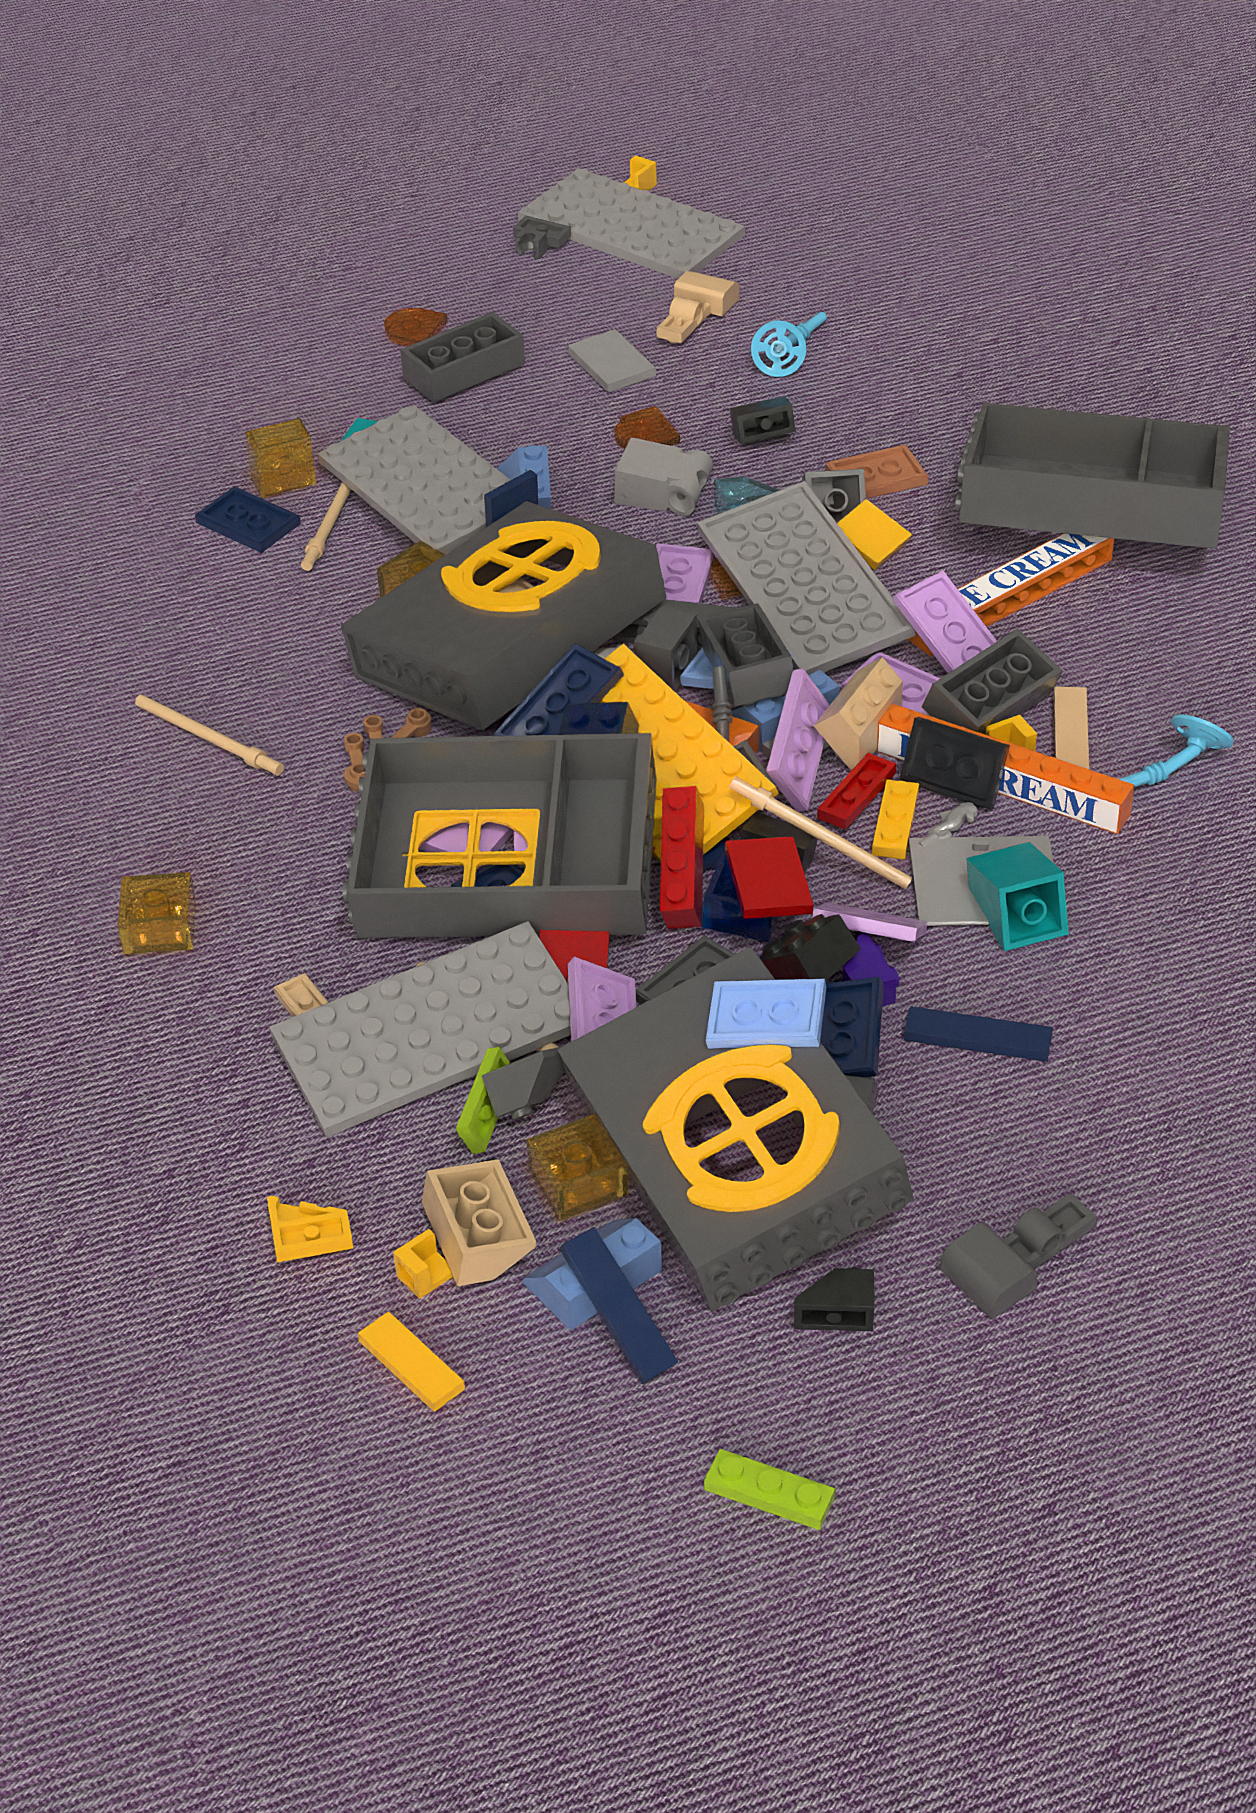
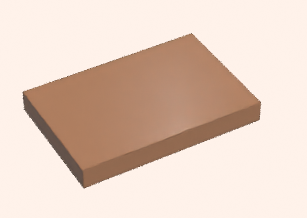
[825,445,929,499]

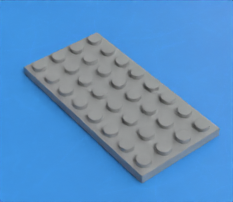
[518,168,745,279]
[317,405,510,561]
[697,481,916,674]
[269,921,571,1138]

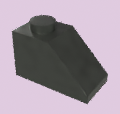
[794,1267,874,1331]

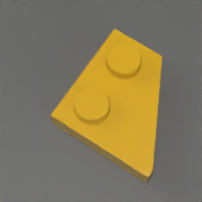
[267,1196,354,1262]

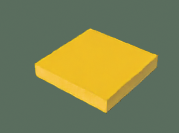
[837,499,912,570]

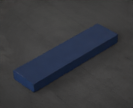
[904,1006,1053,1062]
[559,1227,678,1385]

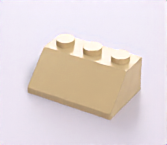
[814,657,903,771]
[422,1159,537,1286]

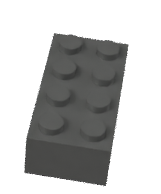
[400,312,525,402]
[698,603,794,706]
[922,628,1063,734]

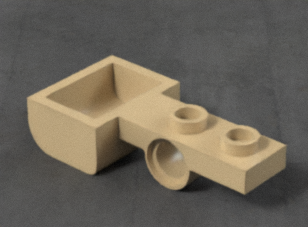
[657,270,739,343]

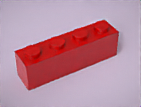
[660,786,704,929]

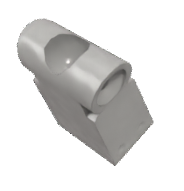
[614,437,713,516]

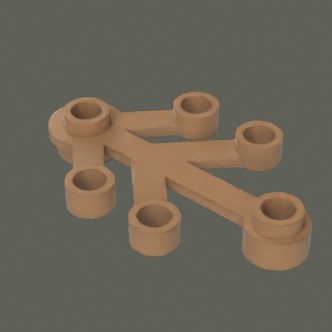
[344,708,432,792]

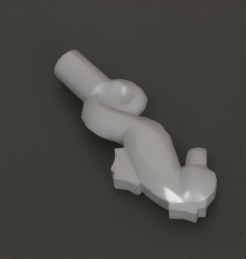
[918,802,978,847]

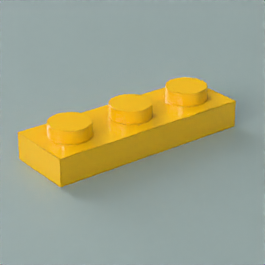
[872,780,919,860]

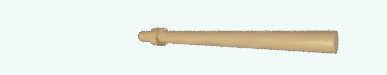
[301,482,352,571]
[135,694,284,776]
[729,776,912,889]

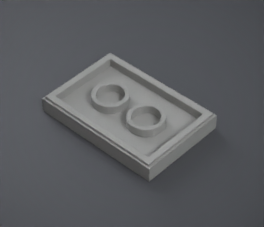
[568,329,656,393]

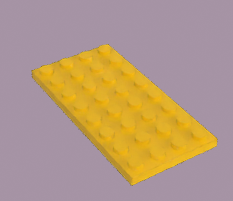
[571,644,779,863]

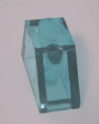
[714,476,778,514]

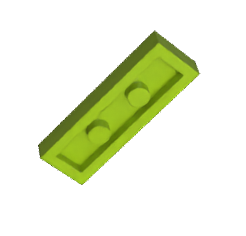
[456,1047,511,1154]
[704,1449,836,1531]

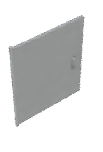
[909,836,1054,926]

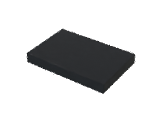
[899,717,1010,810]

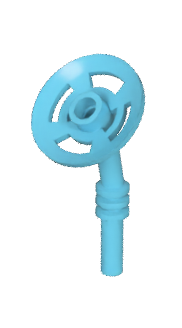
[751,312,827,377]
[1120,714,1234,787]

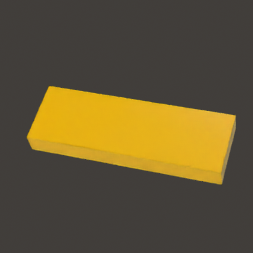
[358,1311,465,1412]

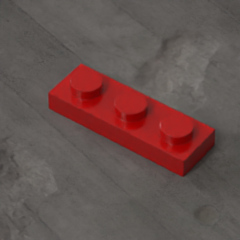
[817,753,896,830]

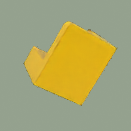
[624,155,657,191]
[985,714,1037,751]
[393,1229,453,1299]

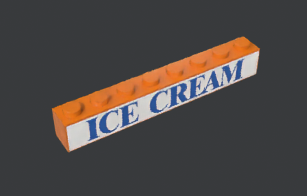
[908,533,1114,657]
[877,704,1134,834]

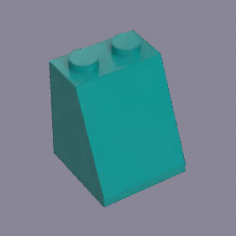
[966,842,1069,951]

